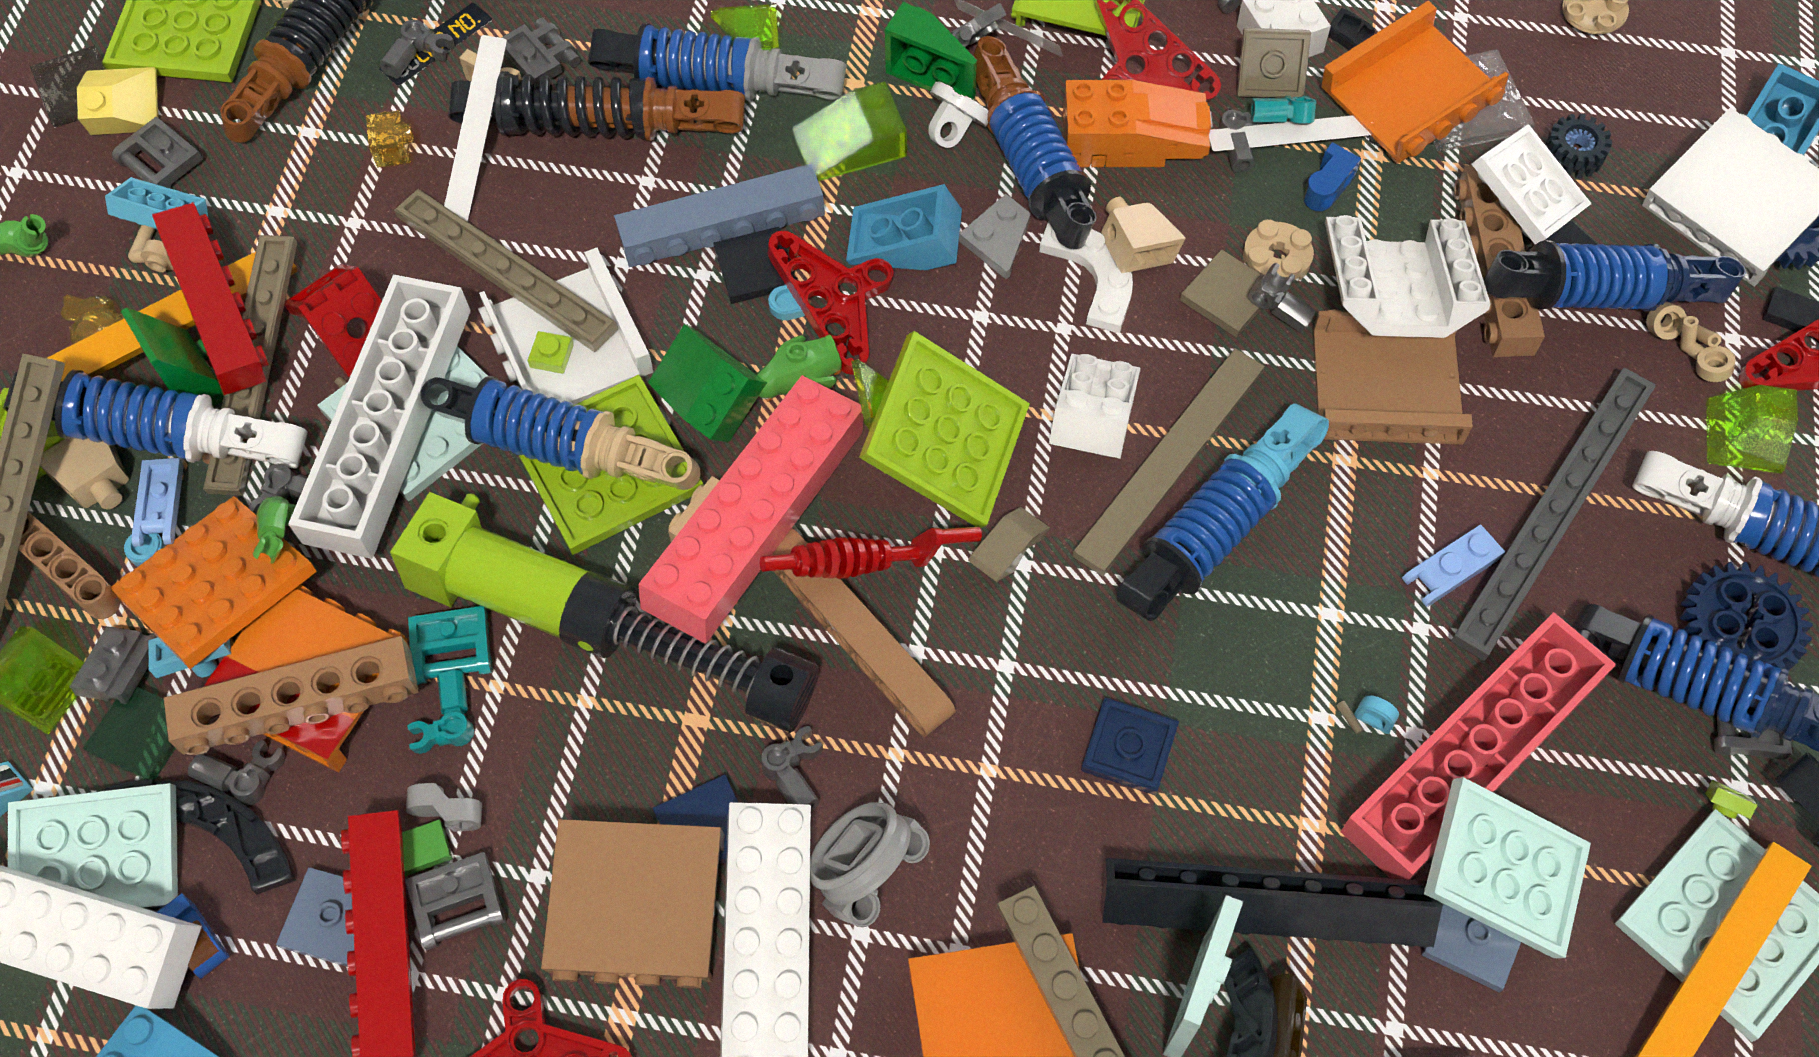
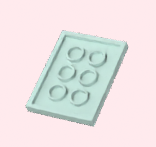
[1424,777,1591,958]
[8,783,178,909]
[1163,895,1243,1057]

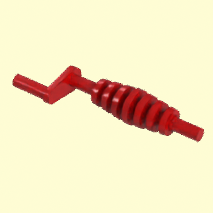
[759,527,982,579]

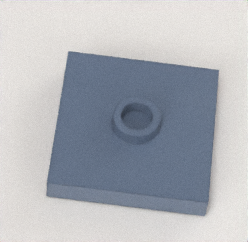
[276,867,354,967]
[1422,903,1521,993]

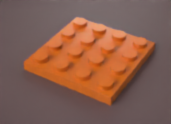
[111,496,317,669]

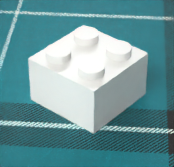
[1237,0,1331,57]

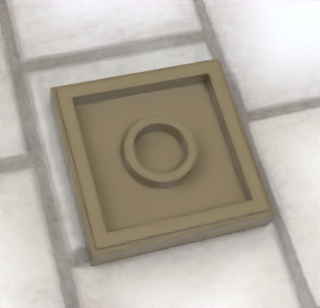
[1237,28,1311,98]
[1180,249,1262,338]

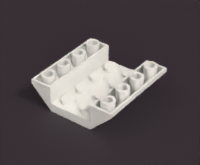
[1325,215,1491,338]

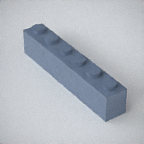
[614,163,825,267]

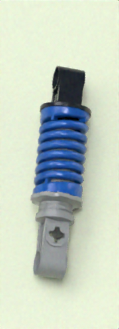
[588,23,847,101]

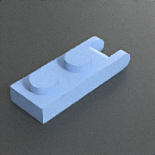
[131,458,184,547]
[1402,524,1505,607]

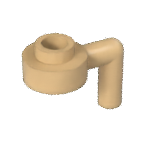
[128,225,173,272]
[1646,302,1721,347]
[1680,316,1736,382]

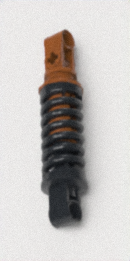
[448,71,745,141]

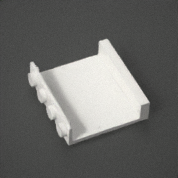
[1642,108,1819,287]
[478,248,654,405]

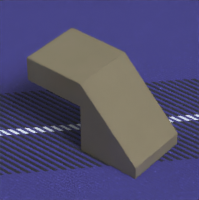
[968,507,1050,582]

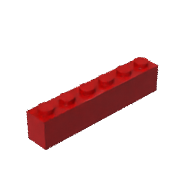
[152,202,269,395]
[341,810,416,1057]

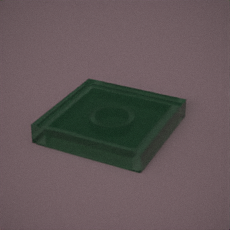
[82,687,176,780]

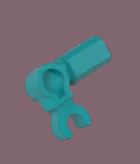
[1251,96,1316,124]
[407,670,474,754]

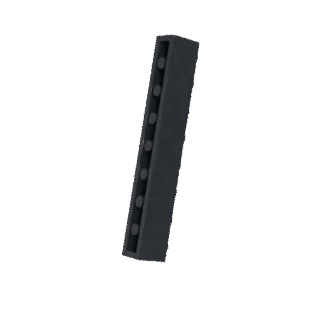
[1101,858,1442,947]

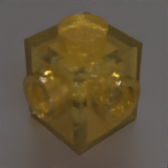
[366,110,414,168]

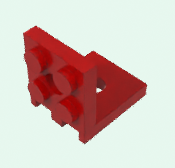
[284,264,382,377]

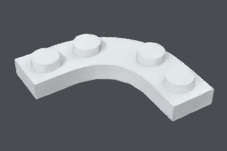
[1039,221,1133,334]

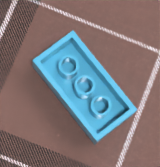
[105,177,208,229]

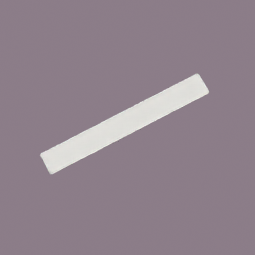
[444,35,507,222]
[1209,115,1371,151]

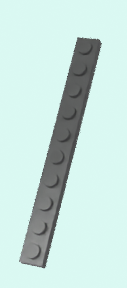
[1451,368,1656,661]

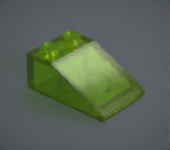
[792,81,907,181]

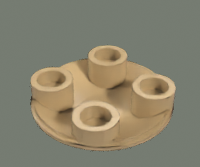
[1562,0,1629,34]

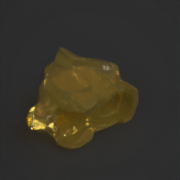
[60,295,124,345]

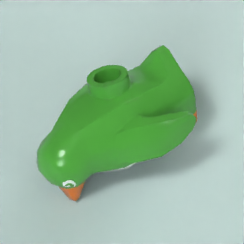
[756,334,841,402]

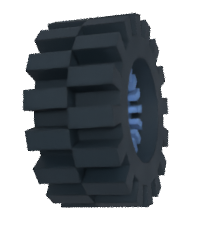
[1545,114,1612,178]

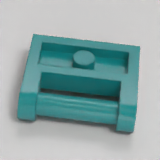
[408,606,493,685]

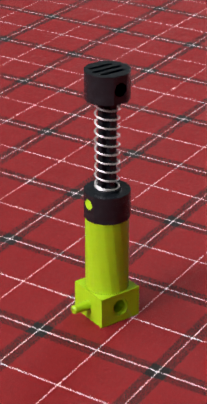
[390,492,819,733]

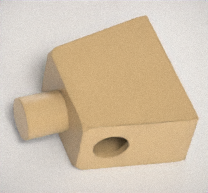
[1101,197,1186,273]
[40,438,129,510]

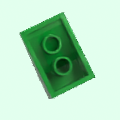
[885,2,977,101]
[121,307,224,406]
[648,323,767,442]

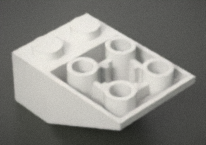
[1049,354,1140,459]

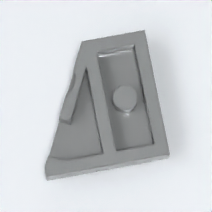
[959,194,1031,279]

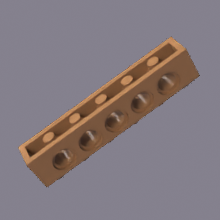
[1454,165,1545,357]
[164,636,419,755]

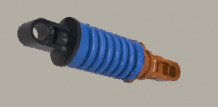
[973,36,1097,249]

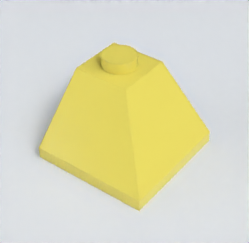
[77,67,158,135]

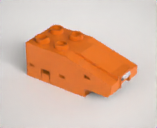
[1062,80,1213,167]

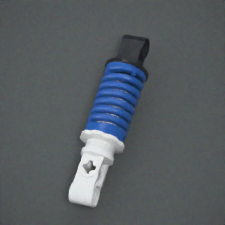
[3,369,307,468]
[1632,451,1819,578]

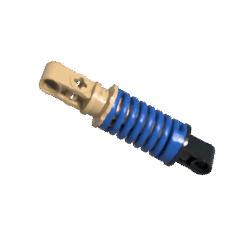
[420,376,700,490]

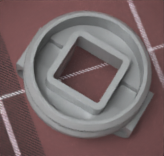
[810,802,930,927]

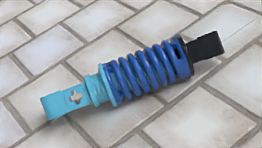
[1117,403,1329,621]

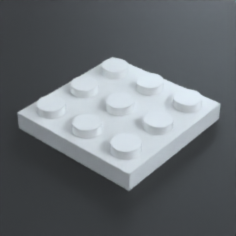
[1472,124,1592,244]

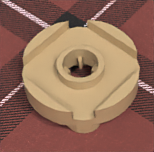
[1243,219,1314,281]

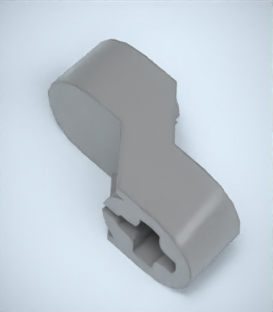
[406,783,482,832]

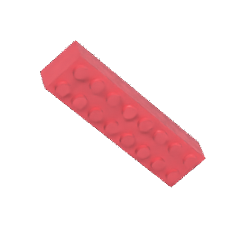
[639,376,865,644]
[1340,612,1616,880]

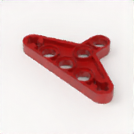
[1094,0,1221,102]
[767,231,893,375]
[1738,319,1819,394]
[470,979,633,1057]

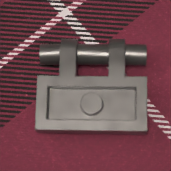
[951,3,1007,47]
[501,18,581,88]

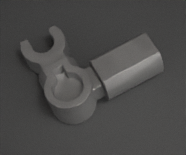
[380,20,455,79]
[1219,110,1273,173]
[1248,263,1315,332]
[248,463,308,515]
[762,726,823,811]
[188,740,286,806]

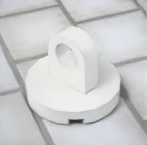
[929,81,989,148]

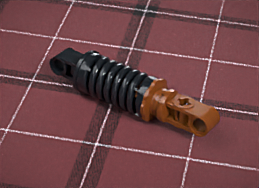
[220,0,372,143]

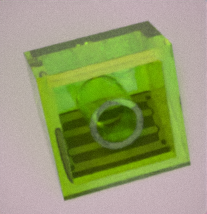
[0,626,84,735]

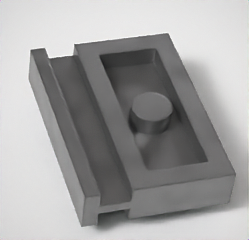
[70,626,157,704]

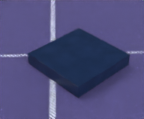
[1081,697,1179,796]
[653,775,739,866]

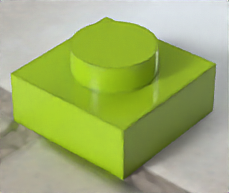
[527,331,574,374]
[1705,779,1757,819]

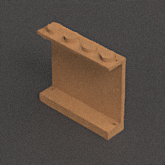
[1313,309,1473,445]
[541,819,725,989]

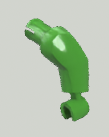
[0,214,48,258]
[253,496,296,564]

